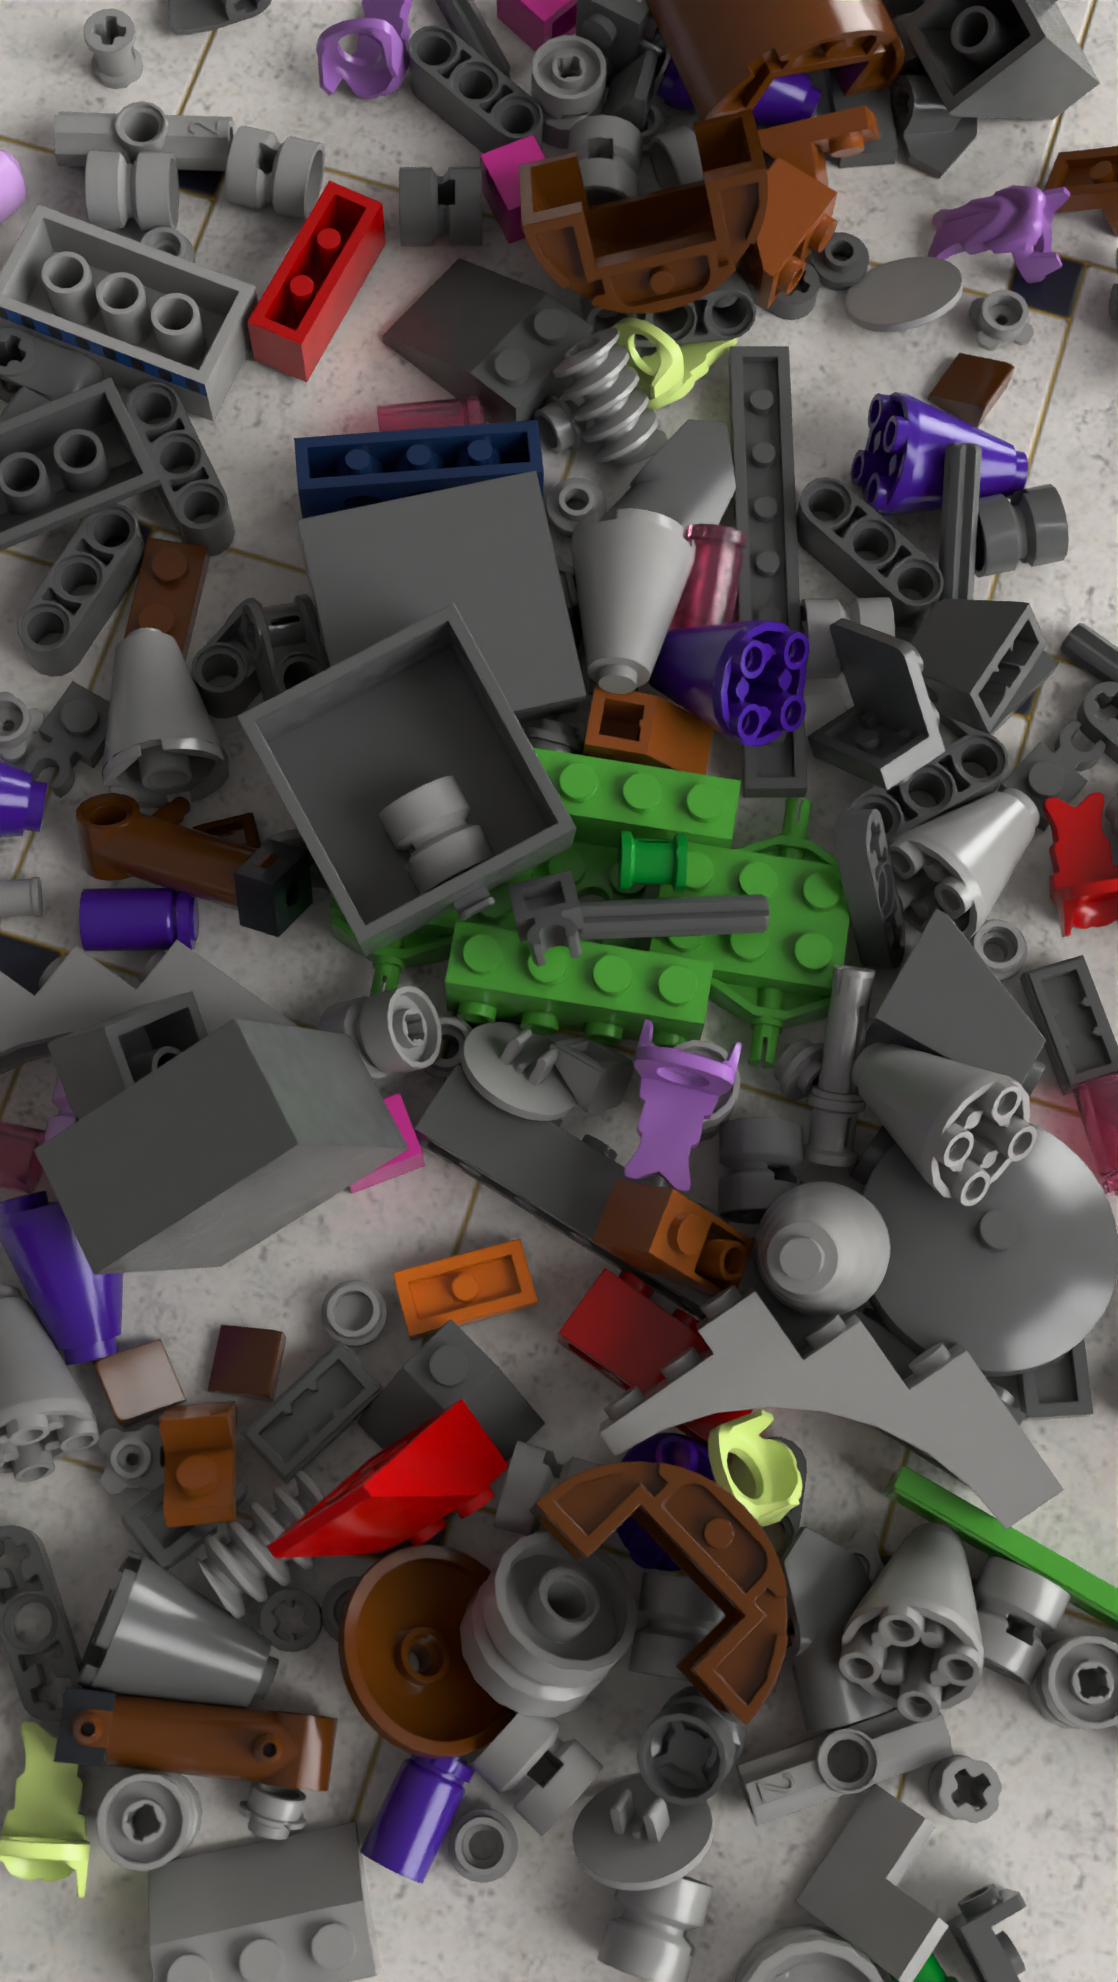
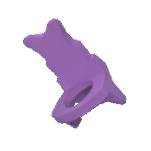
[316,0,413,100]
[928,185,1070,284]
[624,1019,742,1193]

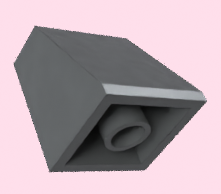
[901,0,1100,120]
[864,908,1046,1096]

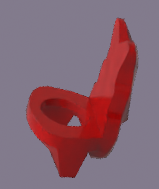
[1043,792,1118,937]

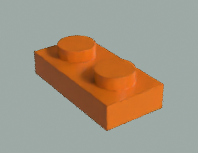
[393,1238,538,1340]

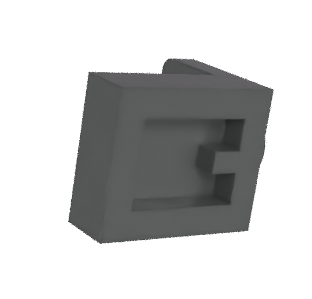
[946,1884,1027,1982]

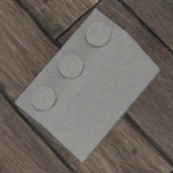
[148,1821,381,1982]

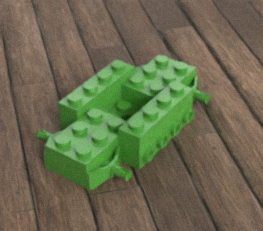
[330,748,850,1068]

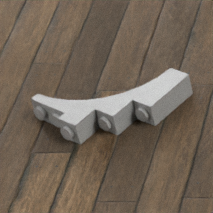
[0,940,299,1075]
[599,1284,1064,1530]

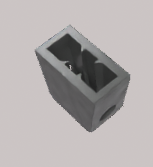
[895,599,1047,733]

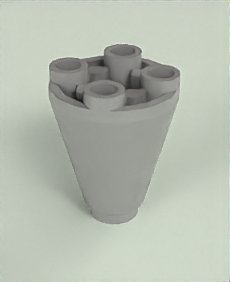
[887,788,1040,940]
[852,1042,1037,1206]
[0,1285,100,1482]
[839,1523,984,1722]

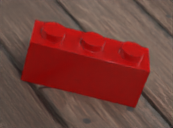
[247,180,386,382]
[557,1268,754,1448]

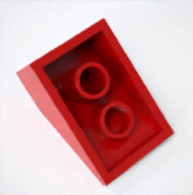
[266,1398,509,1558]

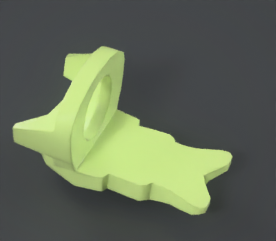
[611,318,737,410]
[708,1410,803,1527]
[0,1721,91,1898]

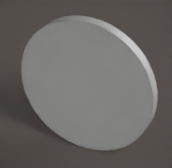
[845,257,963,334]
[460,1022,578,1121]
[573,1777,714,1891]

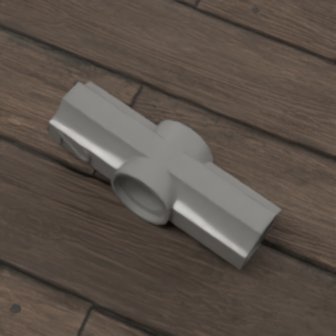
[53,101,234,171]
[735,1708,954,1826]

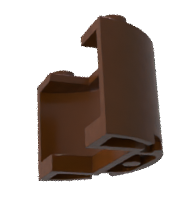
[646,0,905,121]
[518,109,768,314]
[529,1461,788,1726]

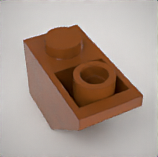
[745,157,838,310]
[583,685,714,775]
[592,1180,755,1297]

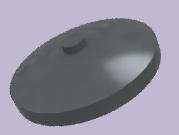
[860,1123,1118,1377]

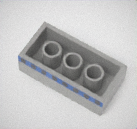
[0,204,258,421]

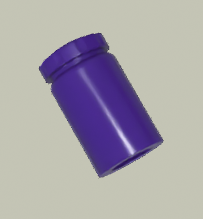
[79,888,199,951]
[360,1753,475,1883]

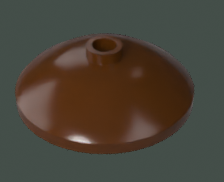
[338,1545,517,1759]

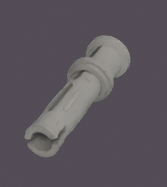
[803,965,876,1167]

